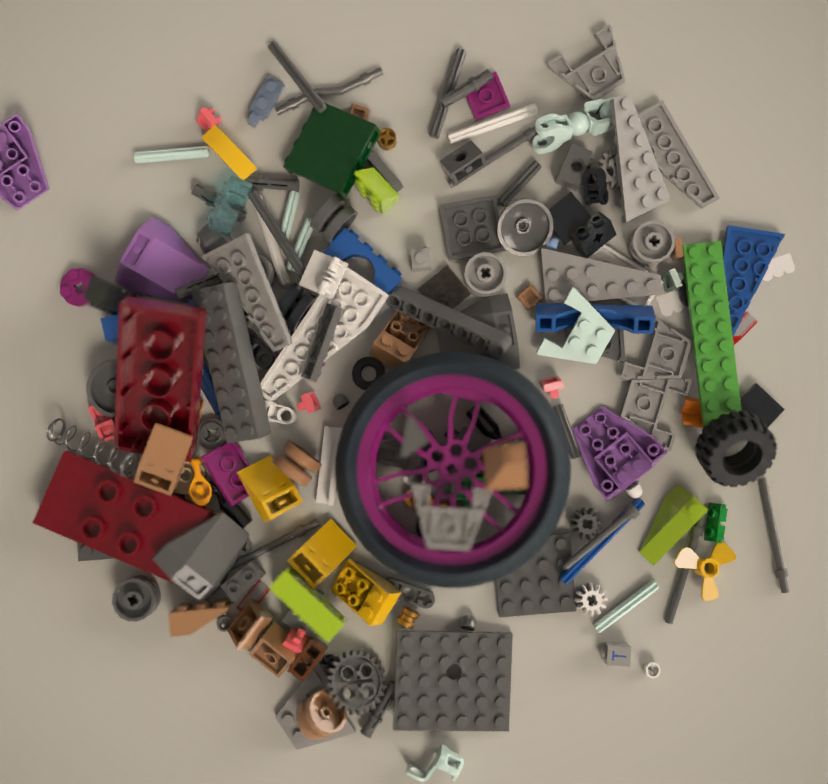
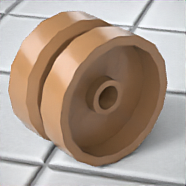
[272,440,322,487]
[296,689,347,740]

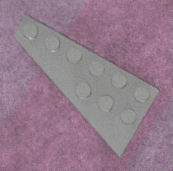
[610,92,671,223]
[612,100,720,209]
[201,234,293,351]
[541,248,662,304]

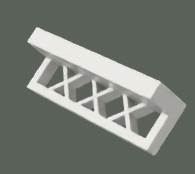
[316,426,342,506]

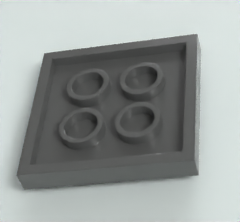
[439,195,506,262]

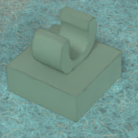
[661,268,685,293]

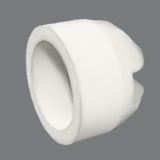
[626,482,643,498]
[643,662,661,678]

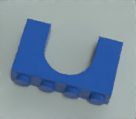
[323,228,402,295]

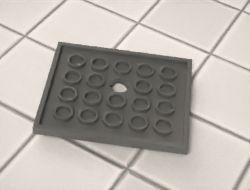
[393,630,513,732]

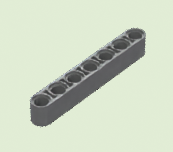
[386,286,512,357]

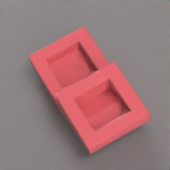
[87,405,115,443]

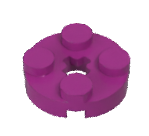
[60,268,97,307]

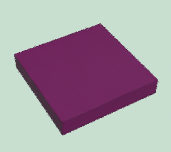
[465,72,511,122]

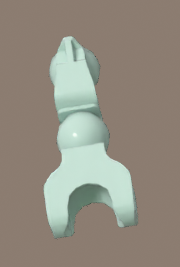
[532,97,615,154]

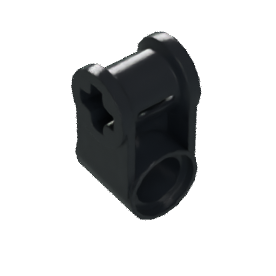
[583,167,609,206]
[250,334,275,369]

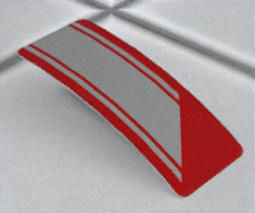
[733,311,757,345]
[237,580,270,612]

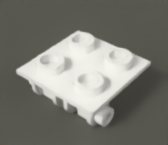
[299,250,348,299]

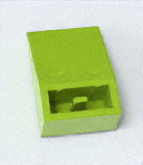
[354,167,399,214]

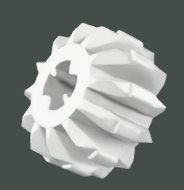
[574,582,608,616]

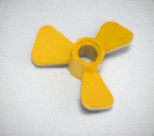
[674,542,736,601]

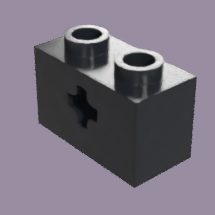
[570,211,617,258]

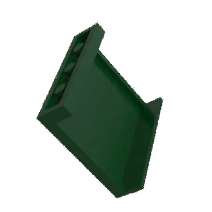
[283,102,381,199]

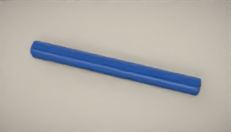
[559,498,645,584]

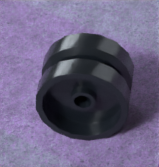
[277,283,317,332]

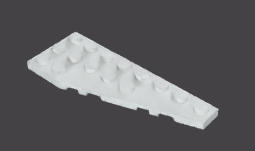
[260,267,389,402]

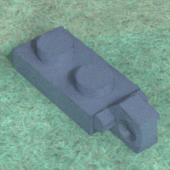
[247,75,285,128]

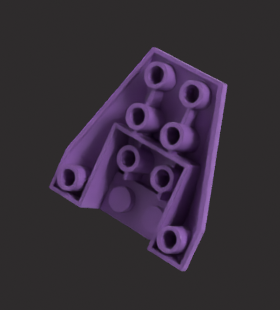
[0,113,50,210]
[114,216,209,303]
[572,406,667,500]

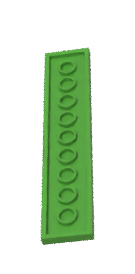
[682,241,742,427]

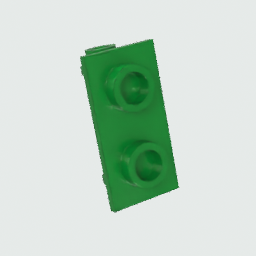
[704,502,728,543]

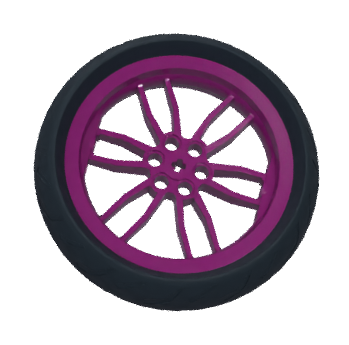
[335,352,571,588]

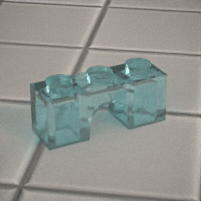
[207,175,253,237]

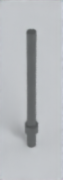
[448,125,547,188]
[759,478,789,593]
[665,514,707,624]
[230,519,320,571]

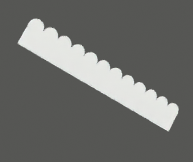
[656,253,795,316]

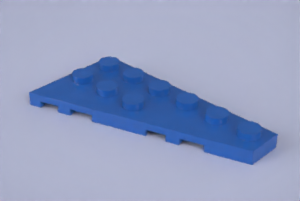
[723,225,785,336]

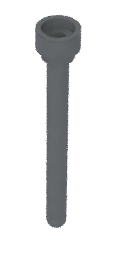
[562,503,640,570]

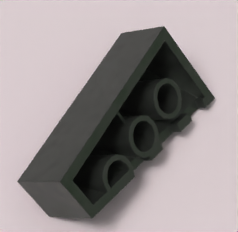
[83,276,147,315]

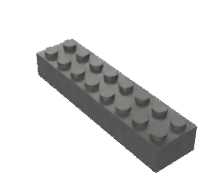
[191,282,272,443]

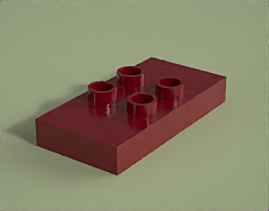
[114,296,207,462]
[32,450,213,585]

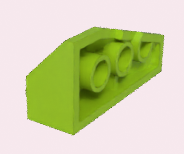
[639,484,708,566]

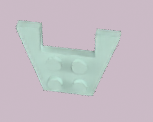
[536,287,615,364]

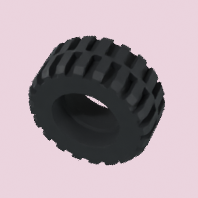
[695,411,777,487]

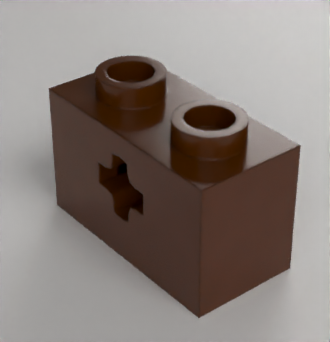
[287,637,328,682]

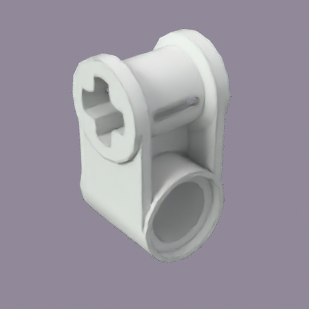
[264,400,297,425]

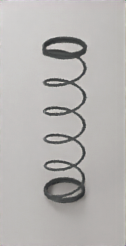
[46,418,139,477]

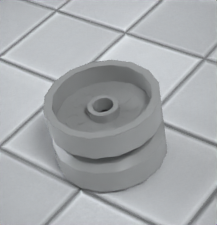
[627,220,675,267]
[463,252,507,298]

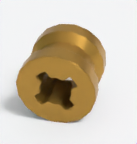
[378,128,397,151]
[396,606,420,629]

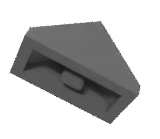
[401,416,430,458]

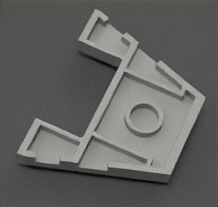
[547,24,626,101]
[620,317,692,380]
[620,379,692,451]
[412,484,492,551]
[275,668,356,750]

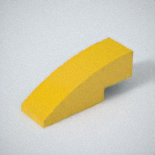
[201,125,257,181]

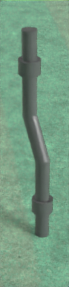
[275,67,384,115]

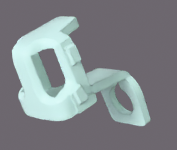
[406,744,464,782]

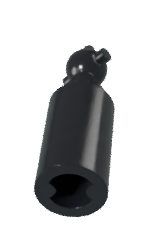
[466,405,509,445]
[209,481,253,528]

